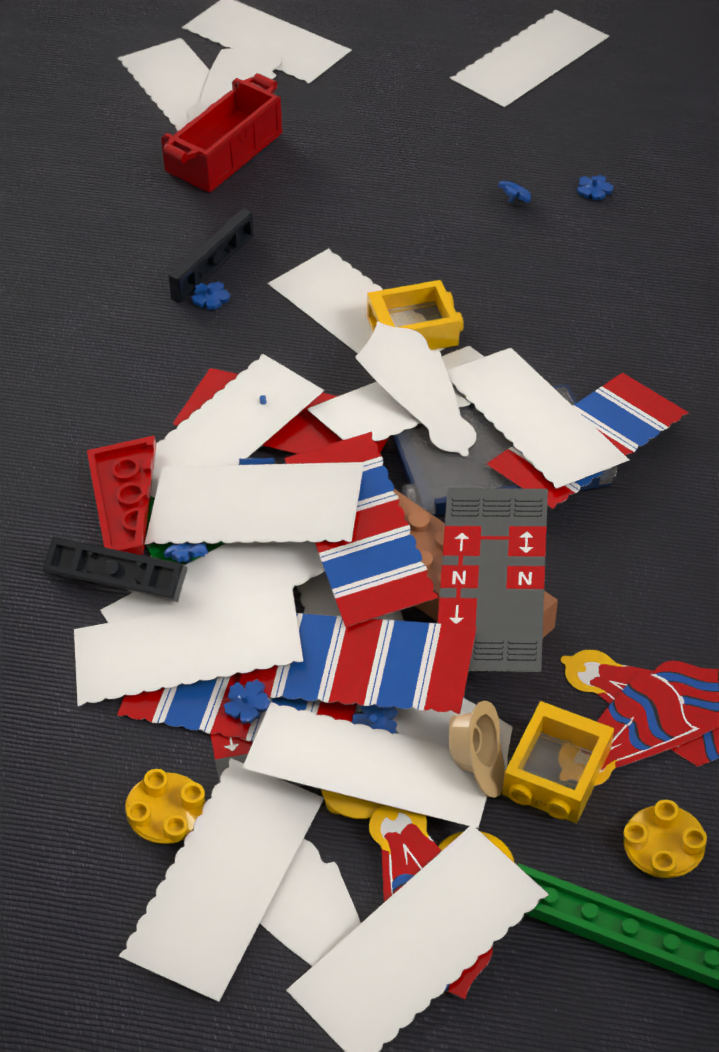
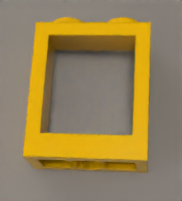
[367,280,464,350]
[502,701,614,824]

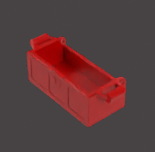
[161,73,283,193]

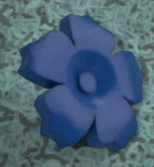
[577,174,614,200]
[497,181,532,203]
[191,281,231,310]
[164,541,208,564]
[224,679,271,724]
[351,704,398,734]

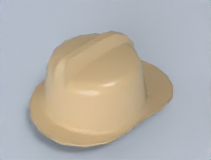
[449,700,505,798]

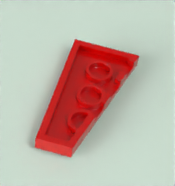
[87,435,157,555]

